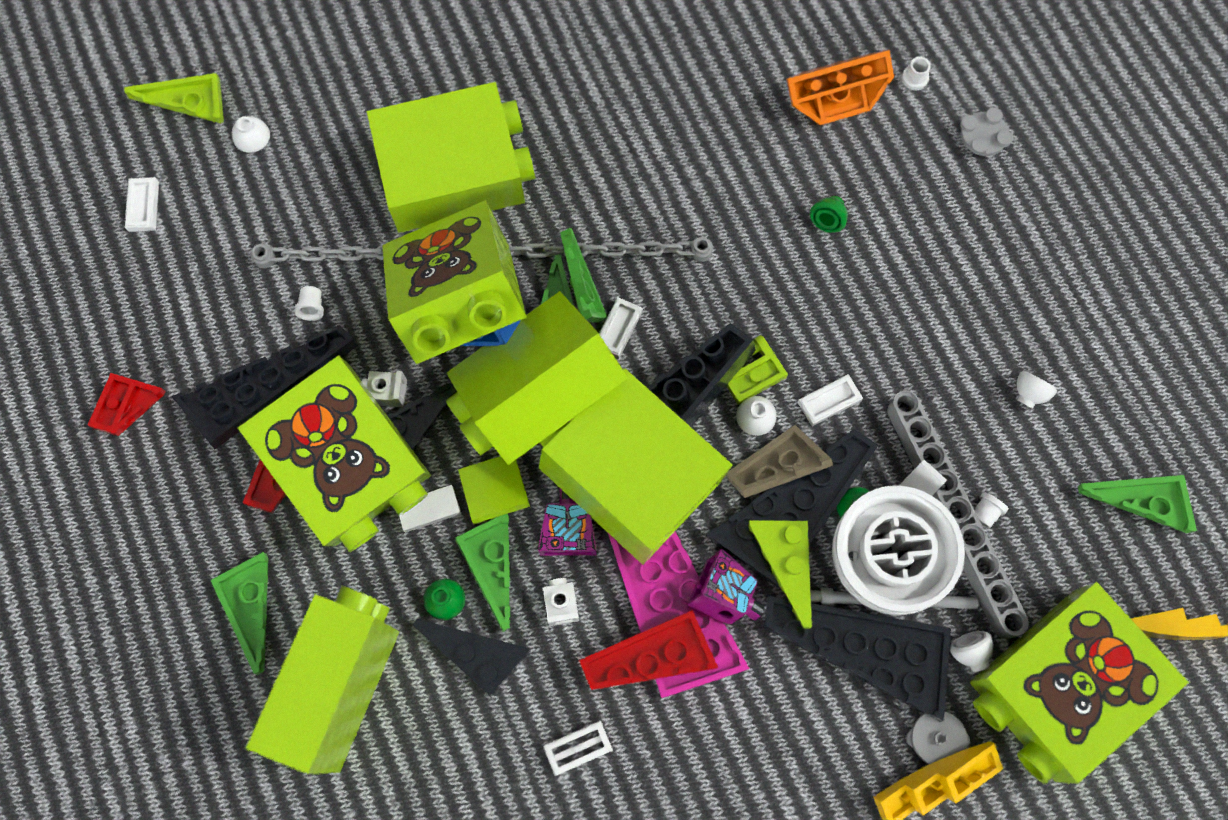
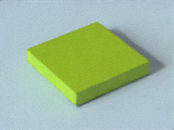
[458,456,530,524]

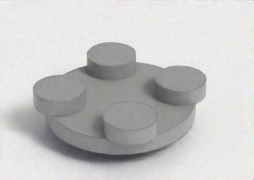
[960,108,1013,156]
[906,712,970,764]

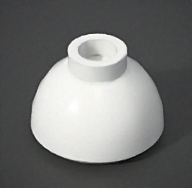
[232,116,270,153]
[1017,371,1057,408]
[736,396,776,436]
[949,631,993,672]

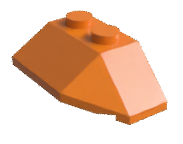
[786,50,894,125]

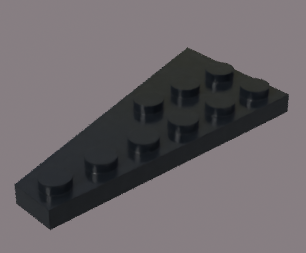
[171,325,358,450]
[706,429,879,588]
[764,596,951,722]

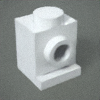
[362,371,407,407]
[543,578,579,626]

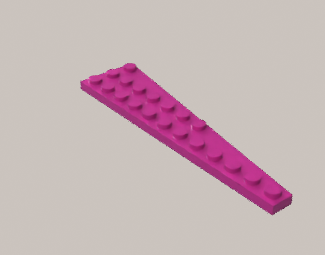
[571,419,749,699]

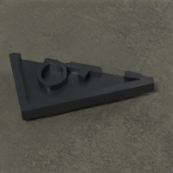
[387,383,457,451]
[412,619,530,696]

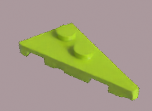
[124,73,224,123]
[748,520,812,629]

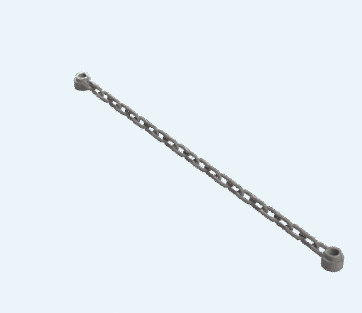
[251,237,713,269]

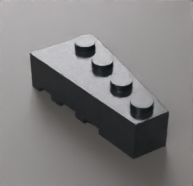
[647,323,756,427]

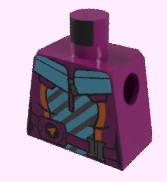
[538,488,597,556]
[688,549,764,624]

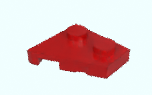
[88,373,166,436]

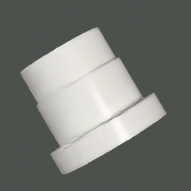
[902,57,931,90]
[294,286,324,321]
[974,492,1009,529]

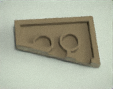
[726,425,833,498]

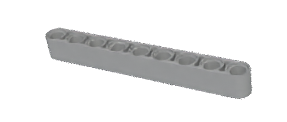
[887,390,1029,639]

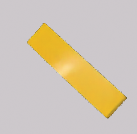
[1131,608,1228,640]
[873,741,1003,820]

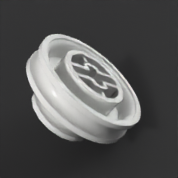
[832,486,964,615]

